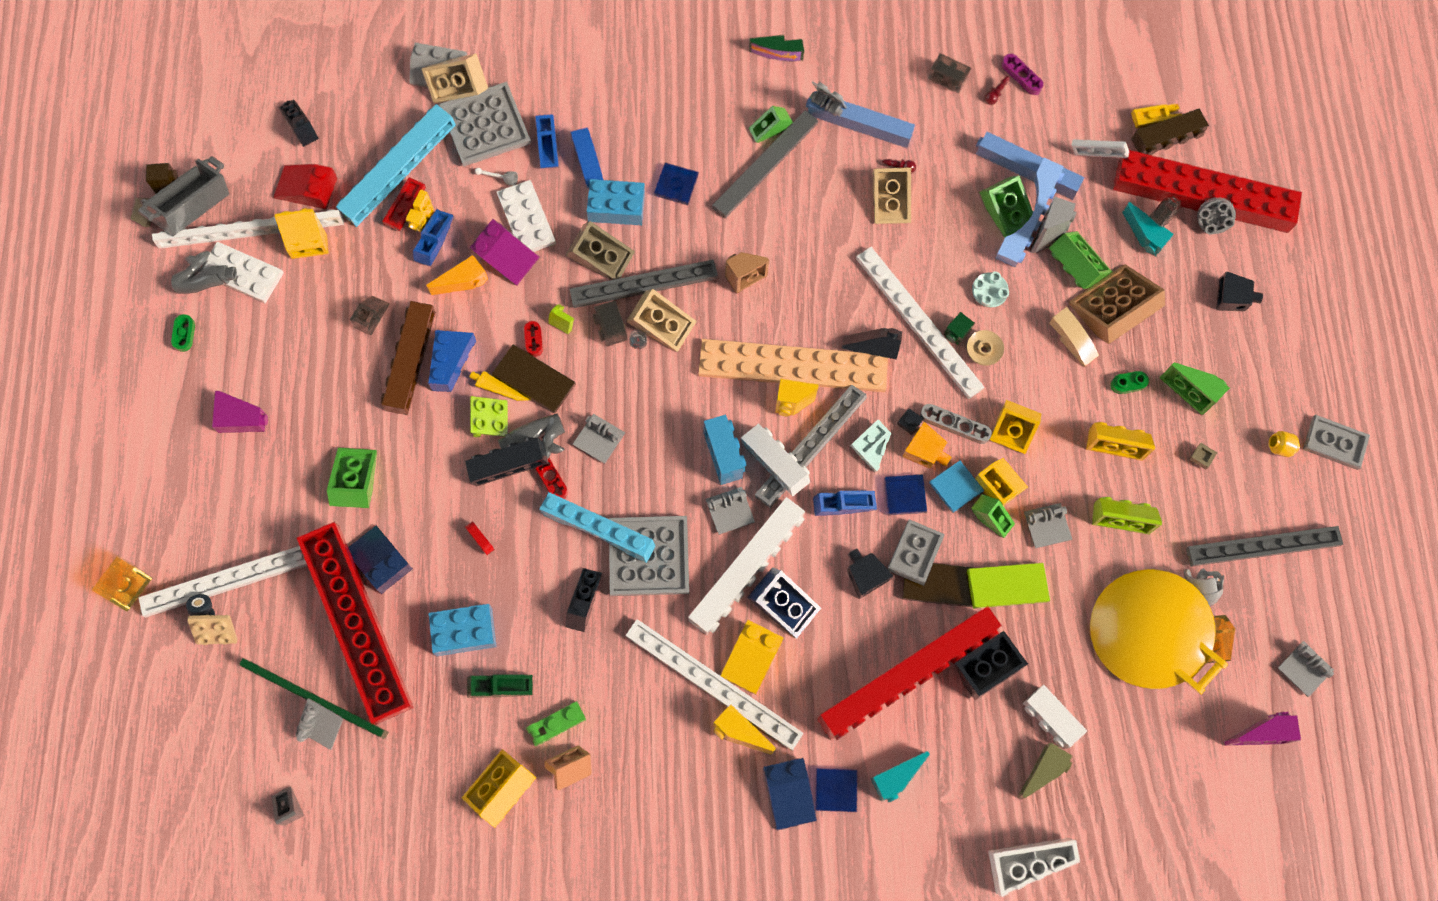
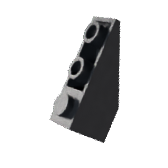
[278,99,319,147]
[565,568,602,632]

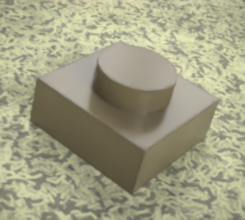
[1189,443,1217,470]

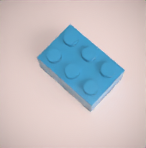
[587,179,645,226]
[703,414,746,485]
[429,604,497,656]

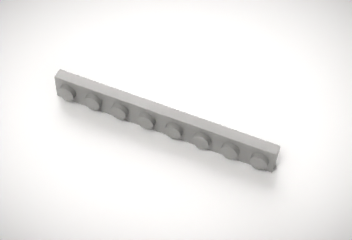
[755,385,867,508]

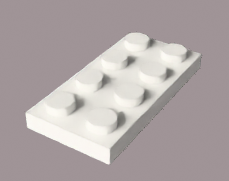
[497,180,556,252]
[199,242,284,303]

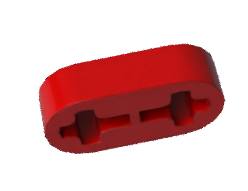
[524,321,543,357]
[465,521,495,555]

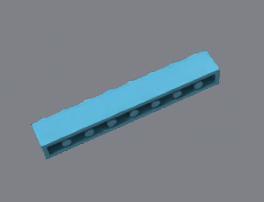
[336,104,456,227]

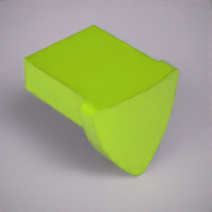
[548,304,574,334]

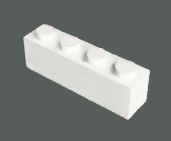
[741,423,810,497]

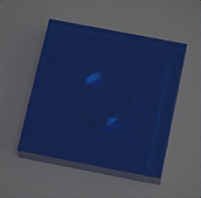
[654,162,699,205]
[884,474,927,516]
[815,768,857,812]

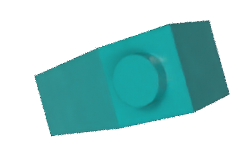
[1122,202,1174,257]
[871,751,930,803]

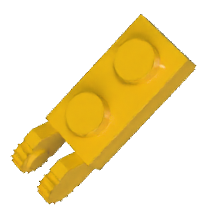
[1131,104,1182,129]

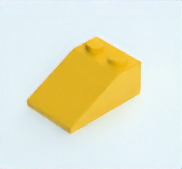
[720,620,784,695]
[713,704,776,755]

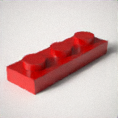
[382,177,426,232]

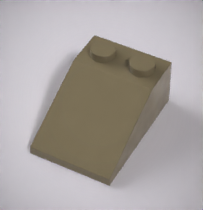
[566,221,635,280]

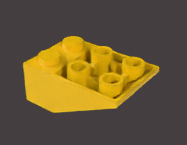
[275,208,329,259]

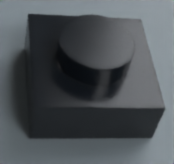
[897,408,924,435]

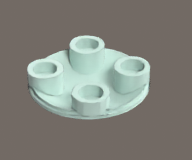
[972,272,1009,307]

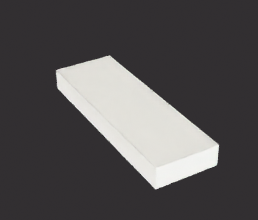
[1071,139,1129,158]

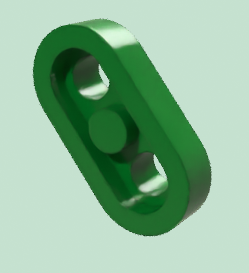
[171,314,195,352]
[1110,371,1149,394]

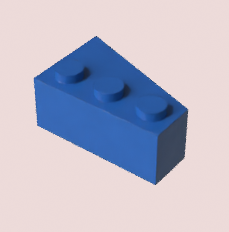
[428,330,476,392]

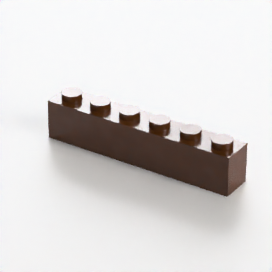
[381,301,436,415]

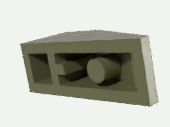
[1018,743,1072,799]

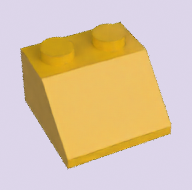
[775,379,819,417]
[990,400,1042,454]

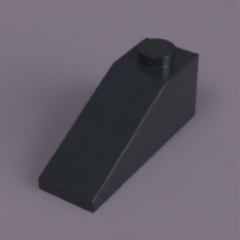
[842,328,902,360]

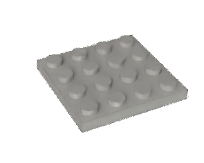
[440,82,531,167]
[609,516,689,596]

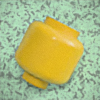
[1268,431,1300,457]

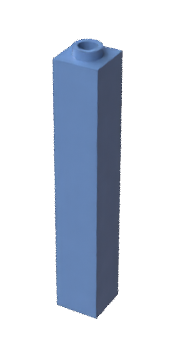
[806,91,915,148]
[976,132,1085,200]

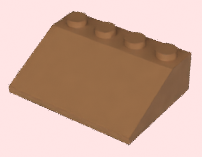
[1069,264,1165,344]

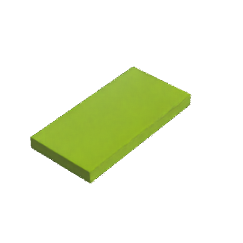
[967,563,1050,609]

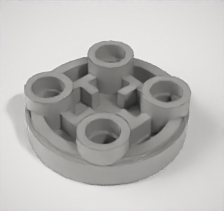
[1197,198,1236,235]

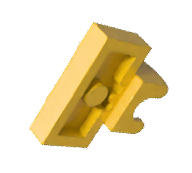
[406,190,434,232]

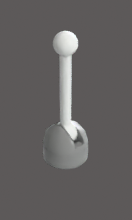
[475,168,518,186]

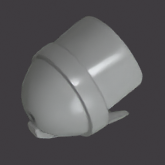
[1184,568,1224,606]

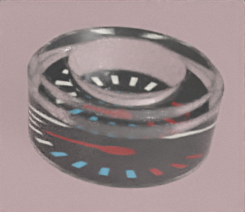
[629,330,648,349]

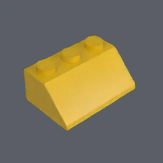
[1086,422,1155,461]
[462,749,536,827]

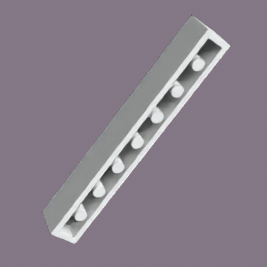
[688,497,805,635]

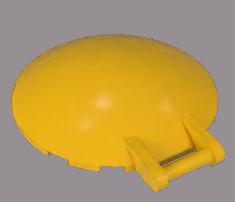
[1090,569,1228,695]

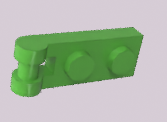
[526,701,586,747]

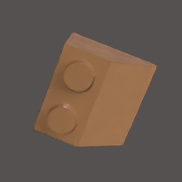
[725,252,769,294]

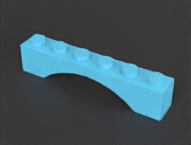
[540,492,655,563]

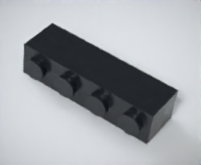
[465,437,549,486]

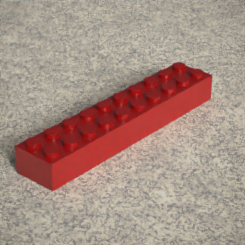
[1113,150,1302,233]
[297,522,414,725]
[817,606,1002,740]

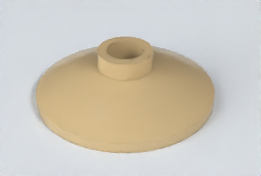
[967,330,1004,366]

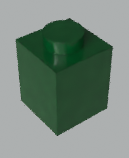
[944,312,975,345]

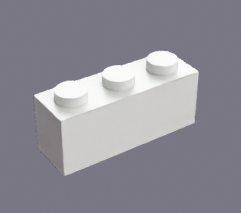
[1022,685,1087,749]

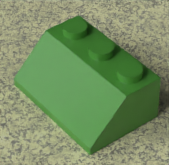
[1049,231,1112,289]

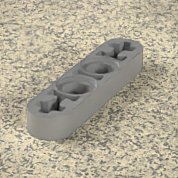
[920,404,992,444]

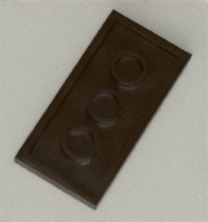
[492,344,576,414]
[902,563,973,608]

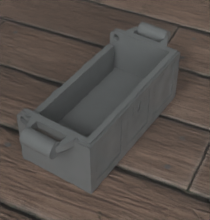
[138,156,230,237]

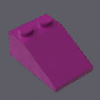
[470,219,540,285]
[1224,712,1301,746]

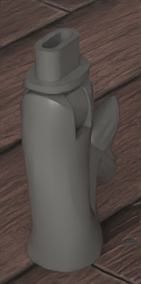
[171,251,237,294]
[498,413,565,459]

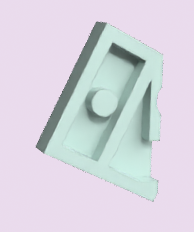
[850,420,891,472]

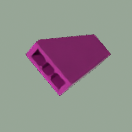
[212,391,268,433]

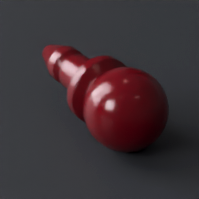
[984,76,1010,105]
[882,159,916,174]

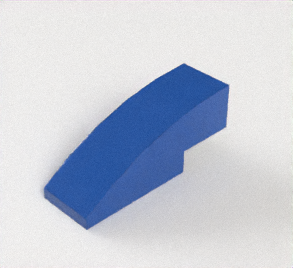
[535,114,559,169]
[571,127,604,188]
[413,209,454,267]
[813,491,877,516]

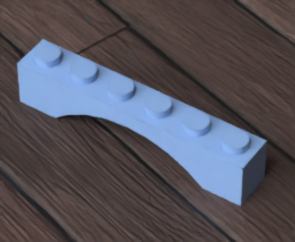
[995,158,1064,267]

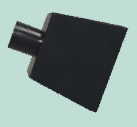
[1216,271,1263,311]
[847,548,893,599]

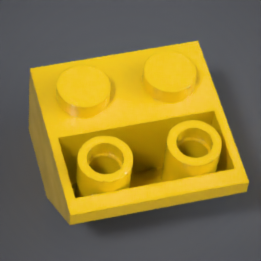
[975,458,1028,506]

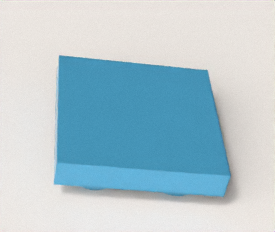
[929,461,984,513]

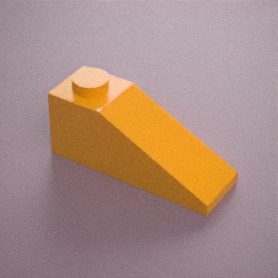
[426,255,488,295]

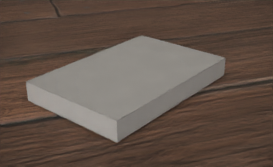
[1303,415,1370,470]
[888,519,945,586]

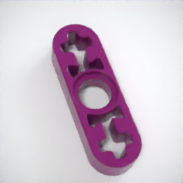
[1002,54,1043,95]

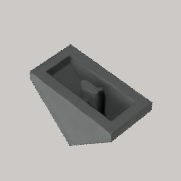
[272,786,304,826]

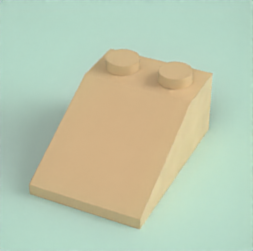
[422,53,488,103]
[873,168,911,224]
[626,289,697,352]

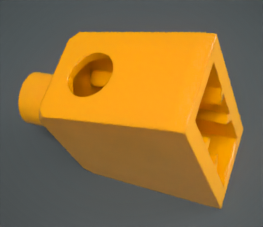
[902,422,952,468]

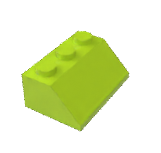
[1092,497,1162,535]

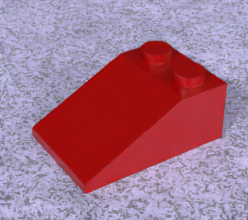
[273,164,337,210]

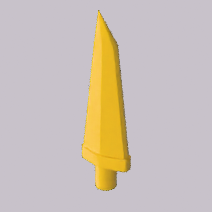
[469,371,530,401]

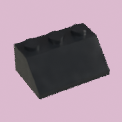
[955,631,1028,701]

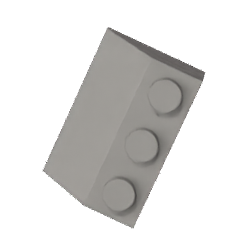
[409,43,467,88]
[1031,197,1077,253]

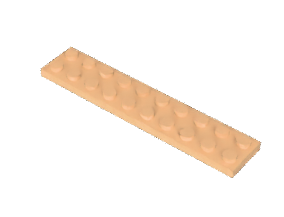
[699,339,888,392]

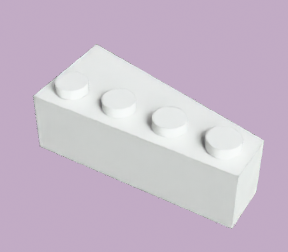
[988,838,1080,897]

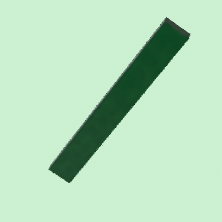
[239,658,389,739]

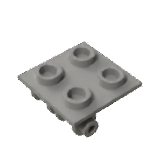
[810,81,847,117]
[573,414,625,464]
[706,487,755,535]
[1024,503,1073,549]
[1278,641,1334,697]
[295,698,343,750]

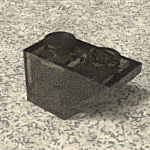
[350,296,390,335]

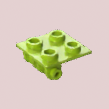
[470,396,508,437]

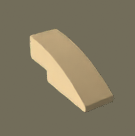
[1049,307,1099,367]

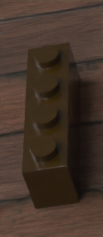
[1131,108,1209,155]

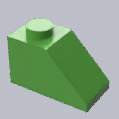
[749,106,793,143]
[971,494,1015,538]

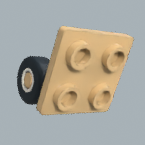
[186,594,237,645]

